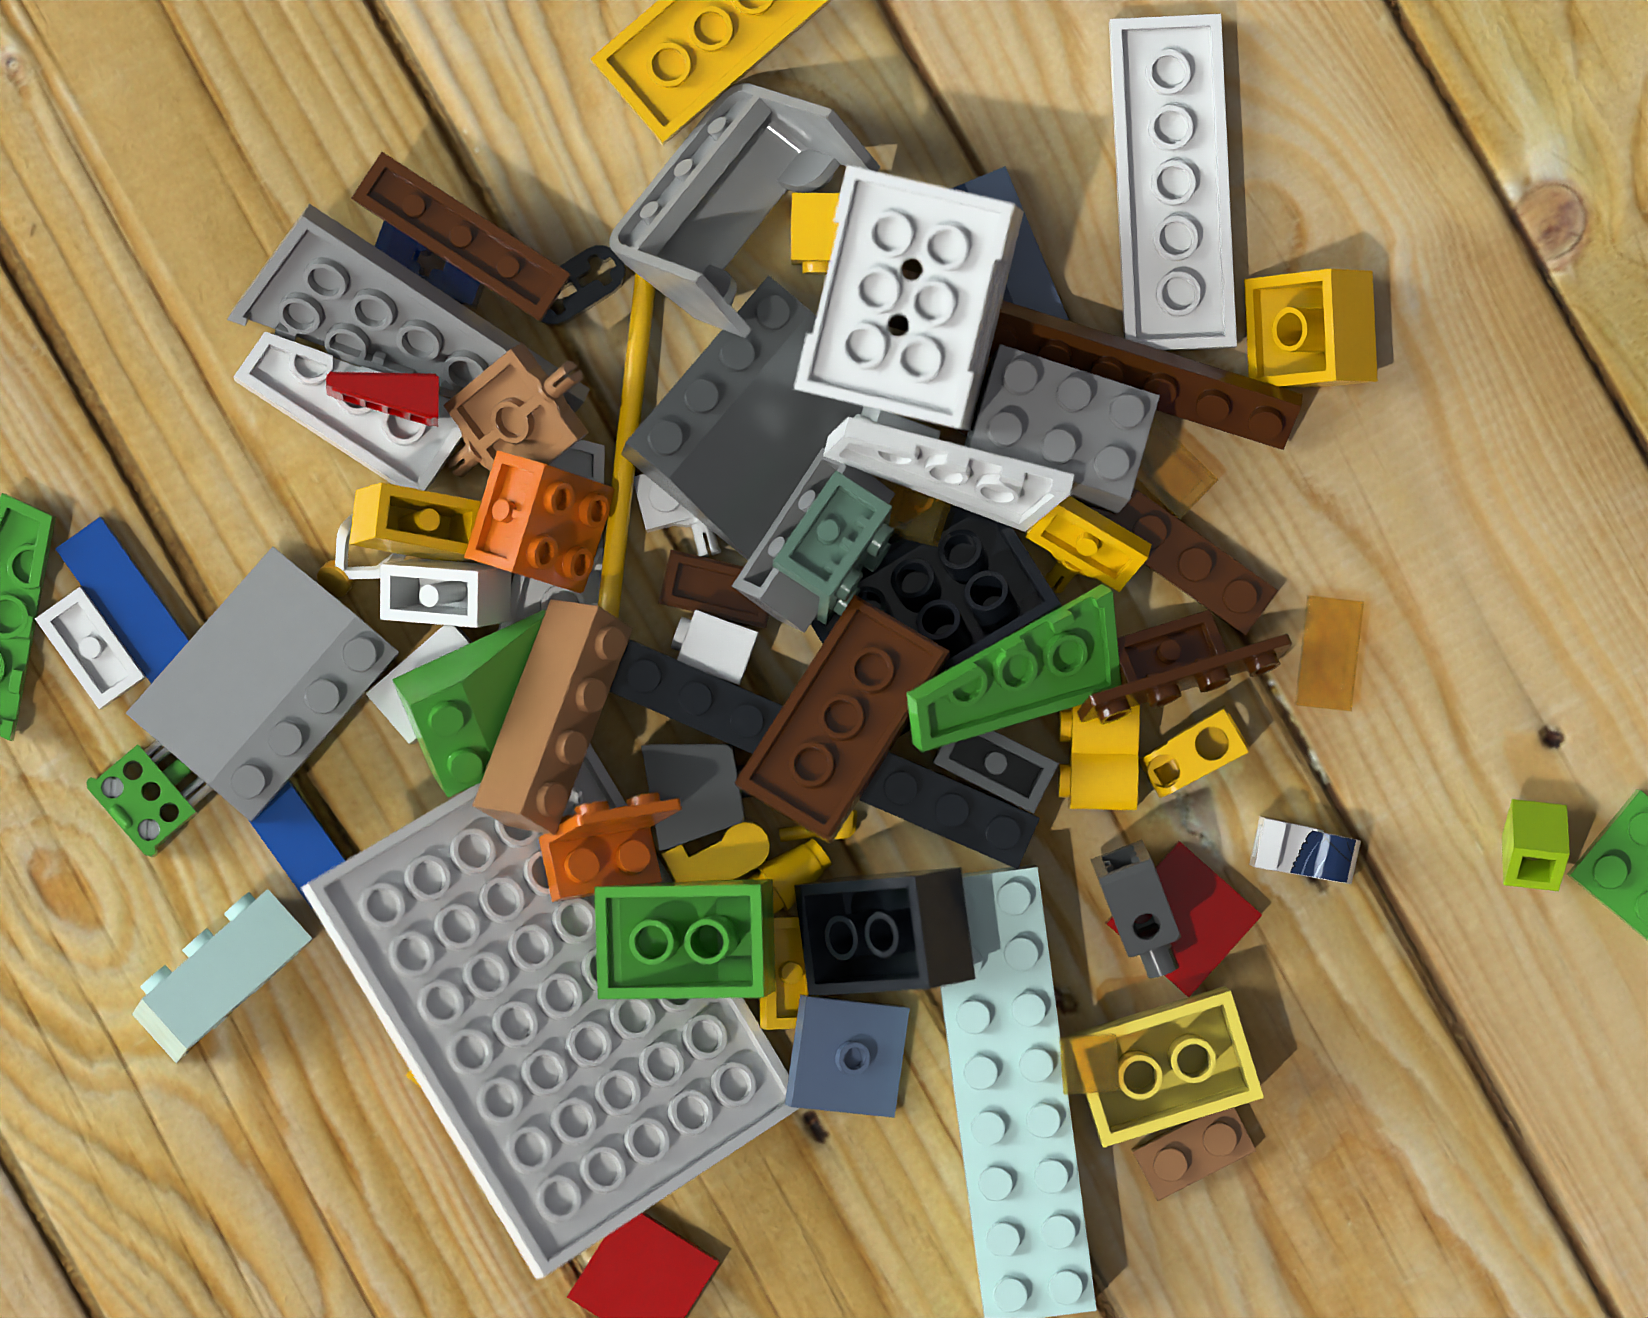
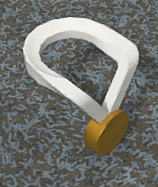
[317,513,406,597]

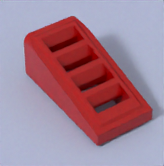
[326,372,439,427]

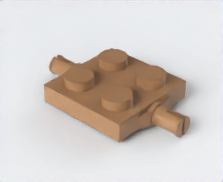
[443,342,589,477]

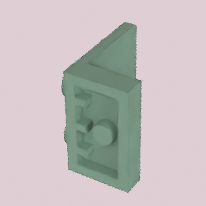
[773,470,894,625]

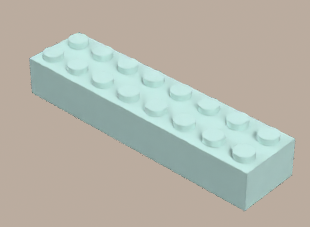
[940,864,1097,1318]

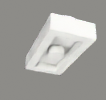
[35,587,147,709]

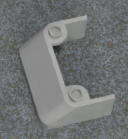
[609,83,880,338]

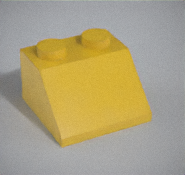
[1244,269,1378,388]

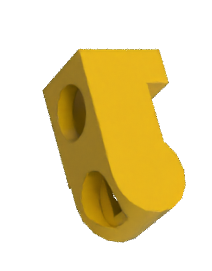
[1138,705,1250,798]
[662,821,770,882]

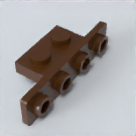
[1077,609,1292,724]

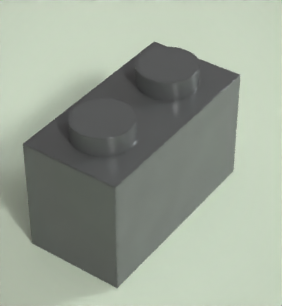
[932,731,1059,814]

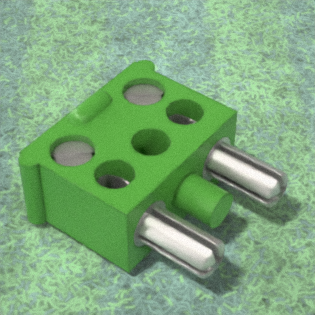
[86,740,213,857]

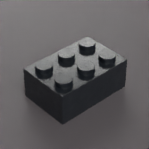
[794,867,976,996]

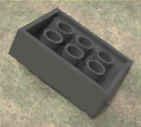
[621,276,864,560]

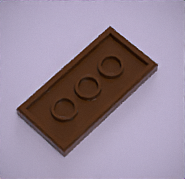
[734,595,951,844]

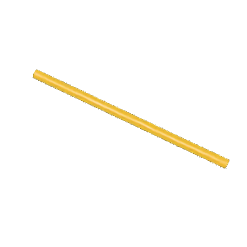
[598,273,656,618]

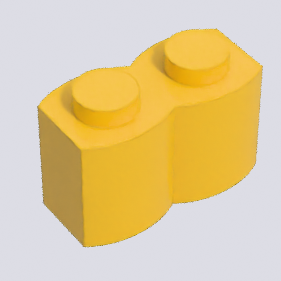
[1058,705,1140,810]

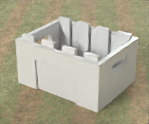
[794,165,1024,430]

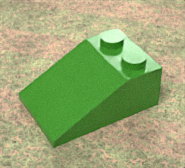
[392,610,546,798]
[595,879,776,999]

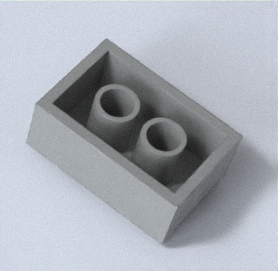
[964,345,1160,514]

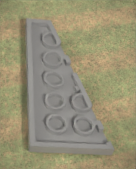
[227,203,590,413]

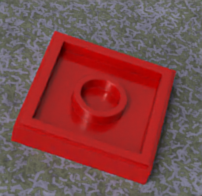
[1105,841,1262,997]
[567,1212,720,1318]

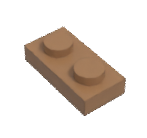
[1131,1107,1256,1201]

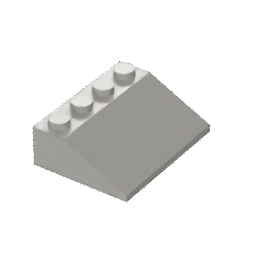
[126,547,399,822]

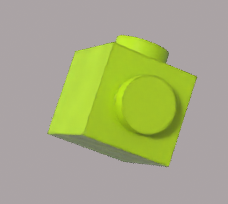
[1502,799,1570,891]

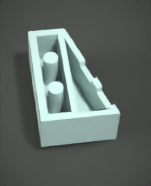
[132,889,313,1063]

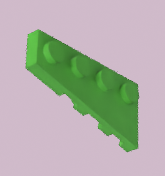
[0,493,56,741]
[907,584,1121,752]

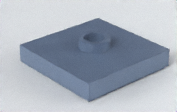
[785,994,910,1118]

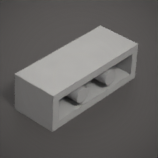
[732,447,895,633]

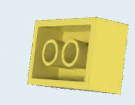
[1067,986,1264,1148]

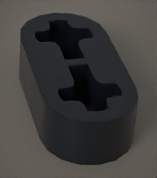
[542,245,626,326]

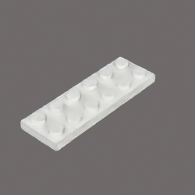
[1109,14,1237,351]

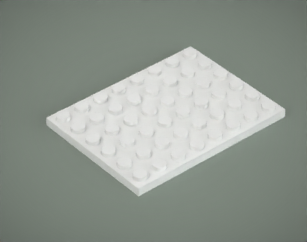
[302,744,799,1279]

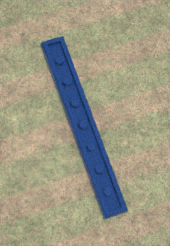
[55,517,347,909]

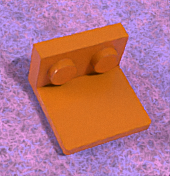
[464,450,615,593]
[538,793,682,903]

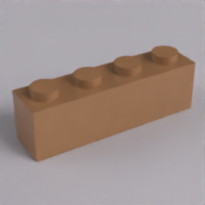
[472,599,633,835]

